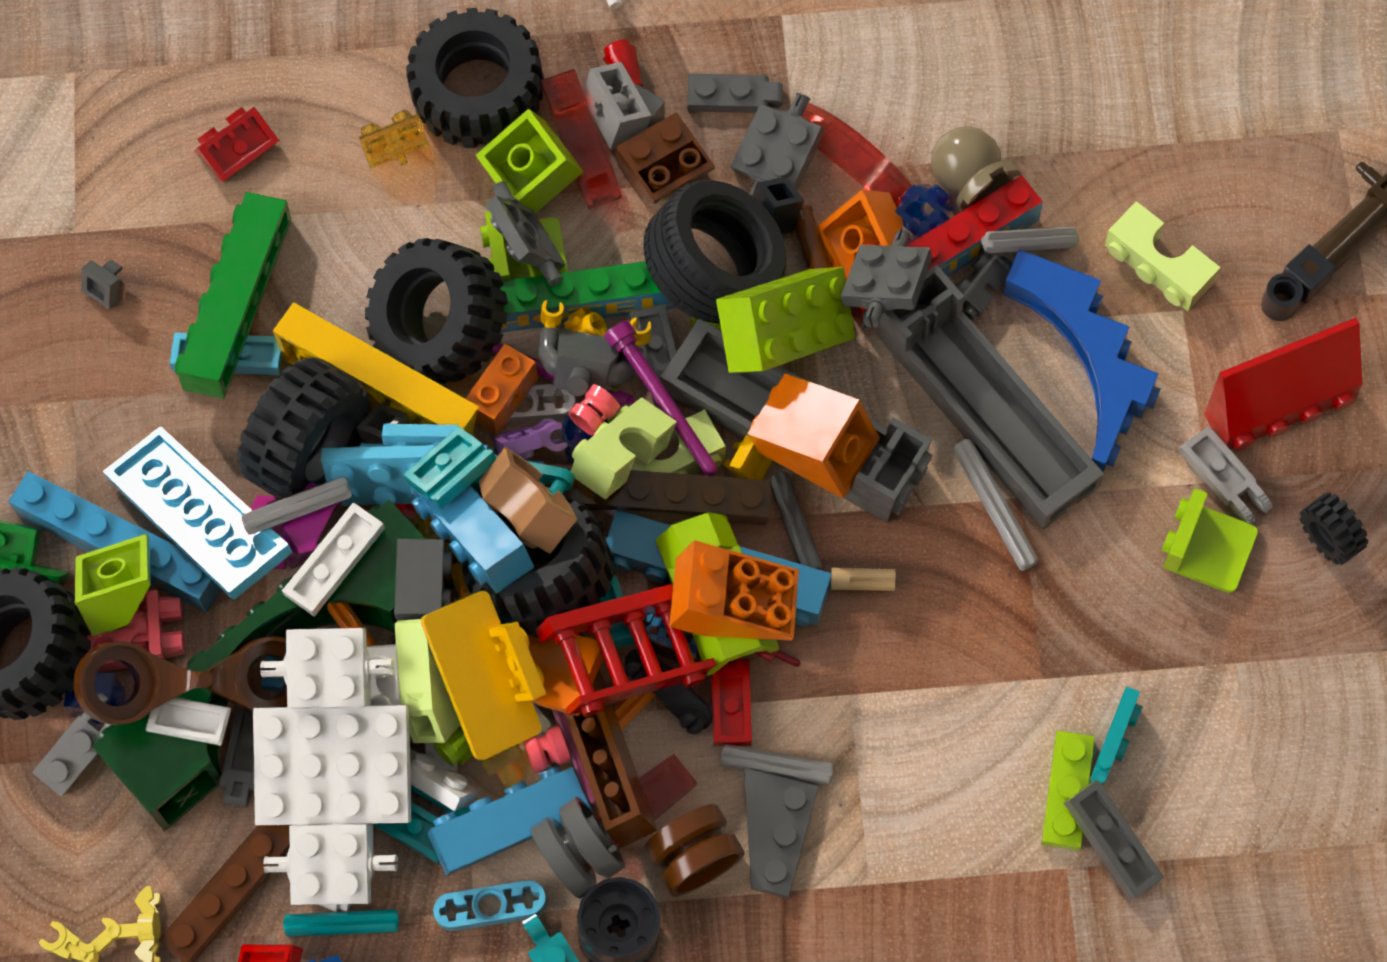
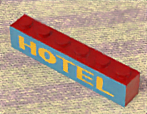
[850,175,1043,330]

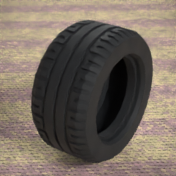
[643,180,786,324]

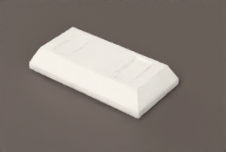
[146,697,231,746]

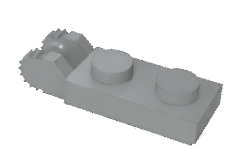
[1178,426,1273,524]
[32,693,117,797]

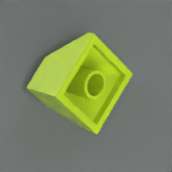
[75,534,151,636]

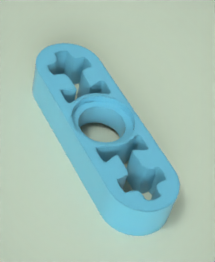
[433,880,547,931]

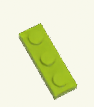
[1041,730,1095,851]

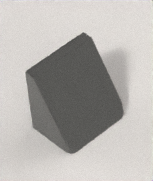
[635,84,665,129]

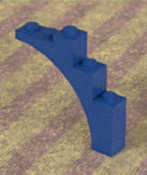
[1003,250,1161,473]

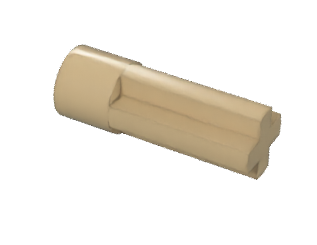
[831,567,896,591]

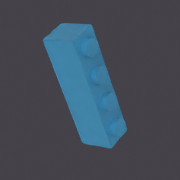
[409,485,534,594]
[428,765,591,876]

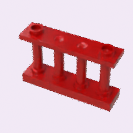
[536,583,716,717]

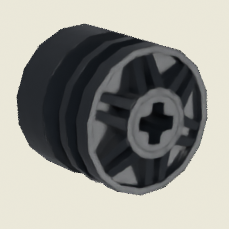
[577,877,660,962]

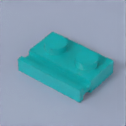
[403,426,496,510]

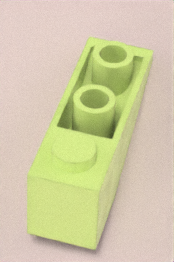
[395,619,461,743]

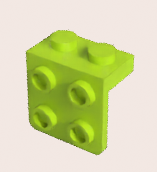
[480,211,568,281]
[1161,488,1258,593]

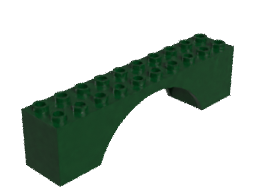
[92,500,455,832]

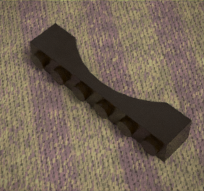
[545,464,771,525]

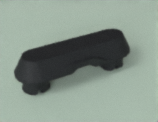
[625,649,712,735]

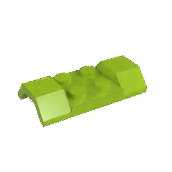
[655,513,779,676]

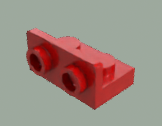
[194,107,280,183]

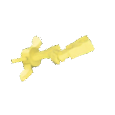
[39,886,161,962]

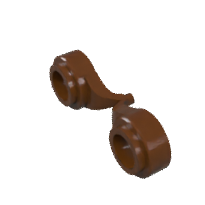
[74,636,287,724]

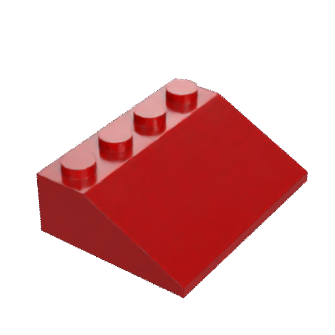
[1204,317,1363,451]

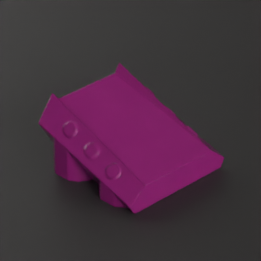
[280,482,343,569]

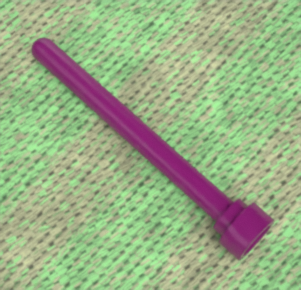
[604,320,717,476]

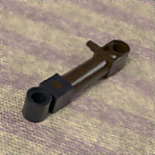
[1261,162,1387,321]

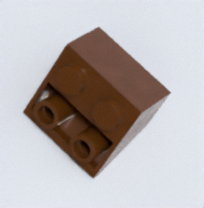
[616,112,715,204]

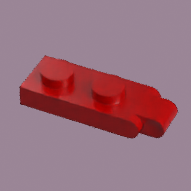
[712,657,752,747]

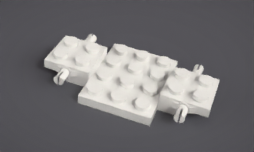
[253,628,411,905]

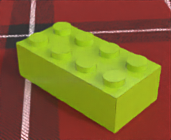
[716,267,855,373]

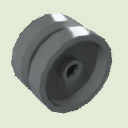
[530,796,625,899]

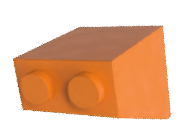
[748,373,880,499]

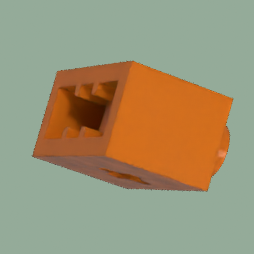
[465,344,538,435]

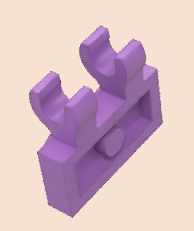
[491,418,567,459]

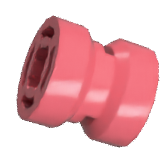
[568,384,620,436]
[523,725,571,774]

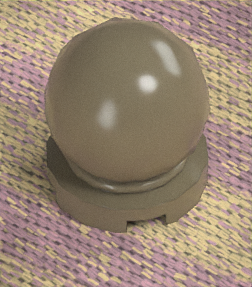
[931,126,1022,212]

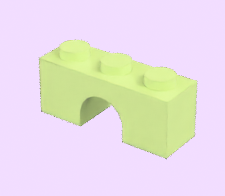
[1105,201,1221,311]
[571,397,677,500]
[631,409,726,475]

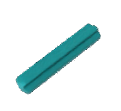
[283,909,399,937]

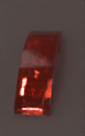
[541,69,622,209]
[802,103,914,208]

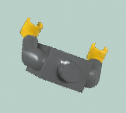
[538,300,652,396]

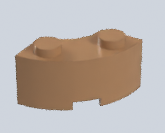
[479,447,577,554]

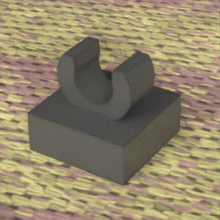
[81,260,123,309]

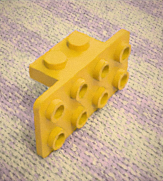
[421,591,546,760]

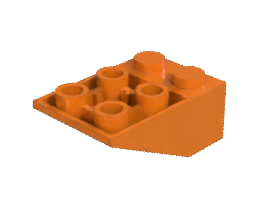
[669,540,799,640]

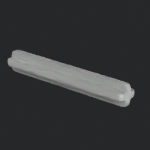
[954,439,1038,571]

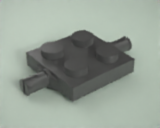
[730,93,825,195]
[486,181,566,287]
[841,230,932,328]

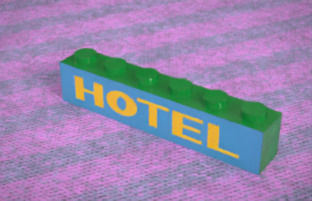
[500,261,676,333]

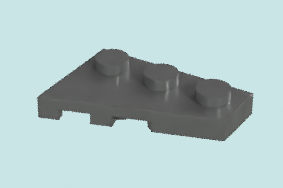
[744,767,818,899]

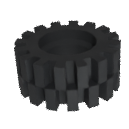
[1300,492,1368,565]

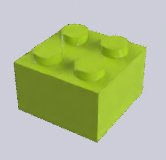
[476,109,584,214]

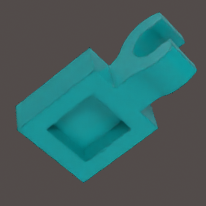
[522,914,580,962]

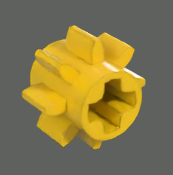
[563,308,607,337]

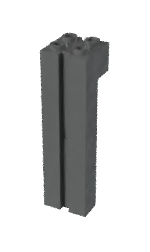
[877,265,1104,529]
[660,319,933,523]

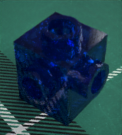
[895,183,954,236]

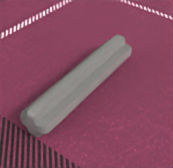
[981,226,1079,253]
[241,477,352,535]
[720,744,834,785]

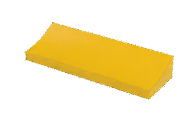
[273,302,479,436]

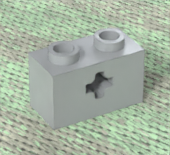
[581,62,652,149]

